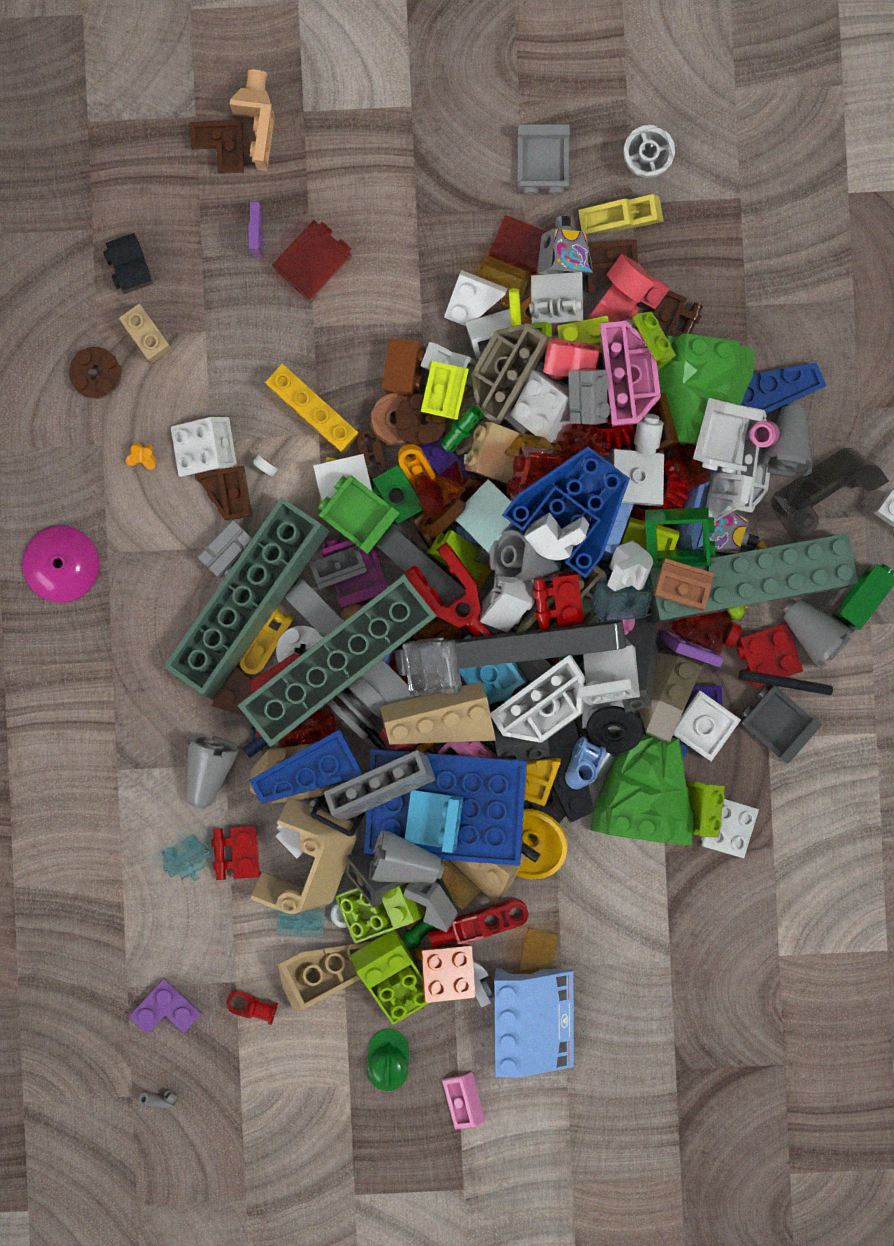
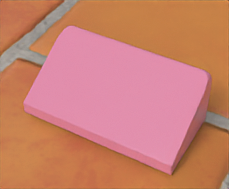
[442,1072,485,1130]

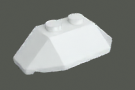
[717,407,770,512]
[490,655,585,743]

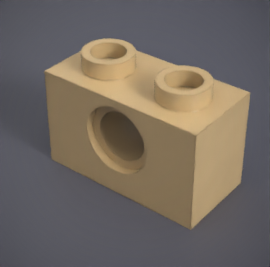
[119,303,172,364]

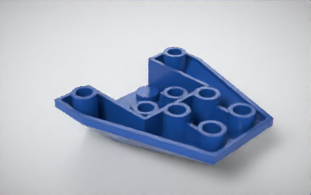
[502,446,630,578]

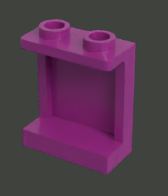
[321,539,388,609]

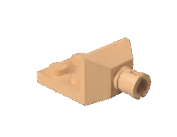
[230,69,275,171]

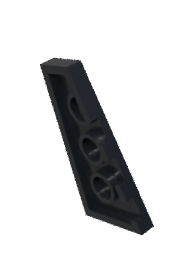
[539,720,594,824]

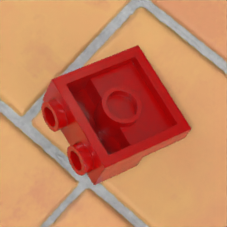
[736,623,803,687]

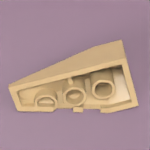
[278,941,373,1012]

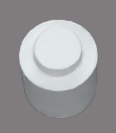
[634,414,664,455]

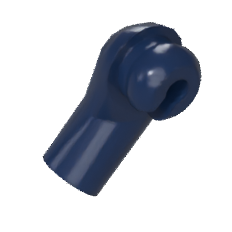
[242,724,268,758]

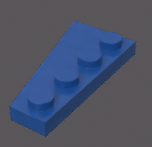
[741,363,827,414]
[249,730,364,804]

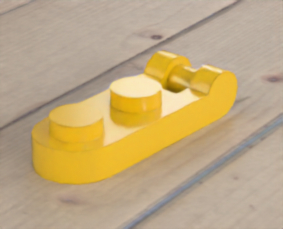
[240,608,295,674]

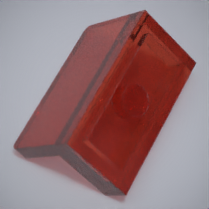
[670,443,712,490]

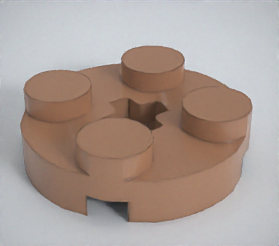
[370,393,422,446]

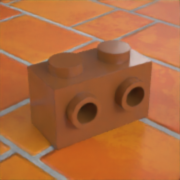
[382,339,426,397]

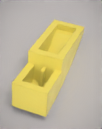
[578,194,664,235]

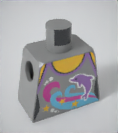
[537,216,593,277]
[696,512,759,555]

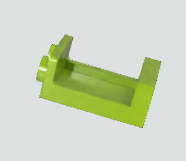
[632,312,676,371]
[686,780,725,838]

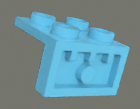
[405,790,463,853]

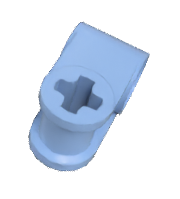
[565,736,606,790]

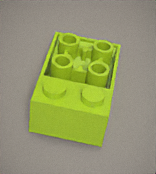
[335,882,427,944]
[350,930,431,1025]

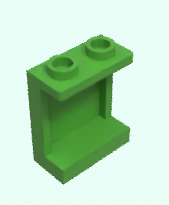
[318,474,399,554]

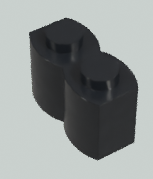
[103,233,153,294]

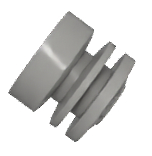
[327,676,389,739]

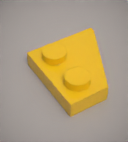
[525,758,561,806]

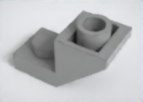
[404,882,458,932]

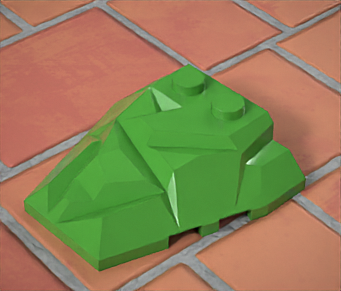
[658,334,755,445]
[591,734,695,845]

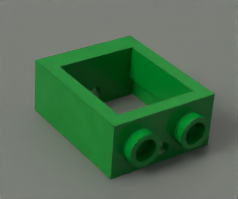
[645,507,716,568]
[832,564,894,630]

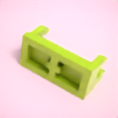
[426,530,486,581]

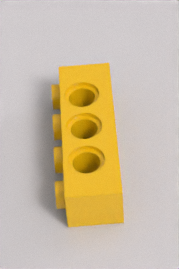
[265,364,359,454]

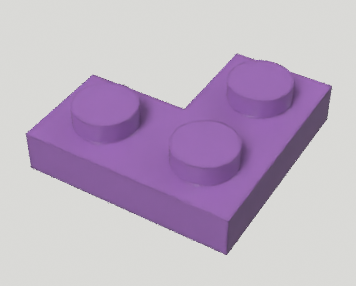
[129,978,202,1034]

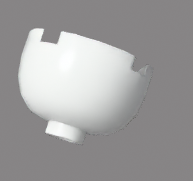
[623,125,675,178]

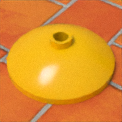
[517,809,568,879]

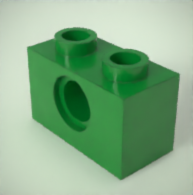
[371,464,424,525]

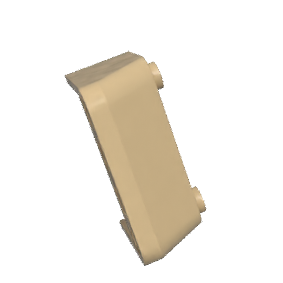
[250,797,358,914]

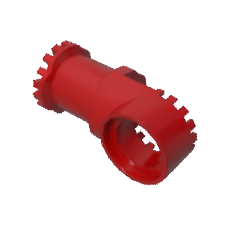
[226,990,278,1025]

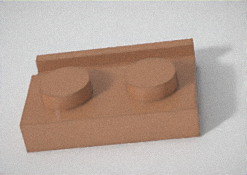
[653,558,715,611]

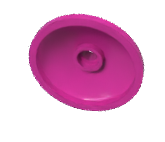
[22,526,100,603]

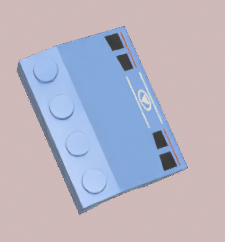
[494,968,574,1077]

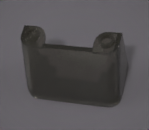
[770,448,889,542]

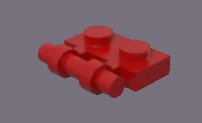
[532,571,584,630]
[211,825,260,880]

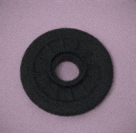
[586,706,643,753]

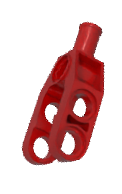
[404,542,492,637]
[428,898,529,948]

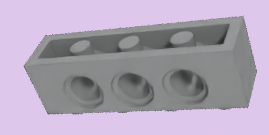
[324,750,436,822]

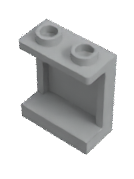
[517,125,570,195]

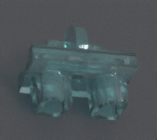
[162,835,212,881]
[276,910,325,938]

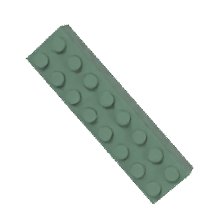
[164,497,330,700]
[645,533,859,624]
[238,575,436,747]

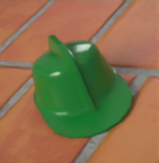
[367,1029,409,1091]

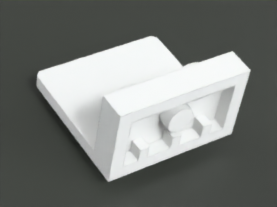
[171,417,237,477]
[579,645,640,705]

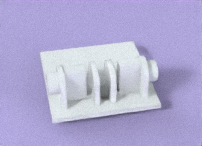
[529,272,583,324]
[700,799,759,858]

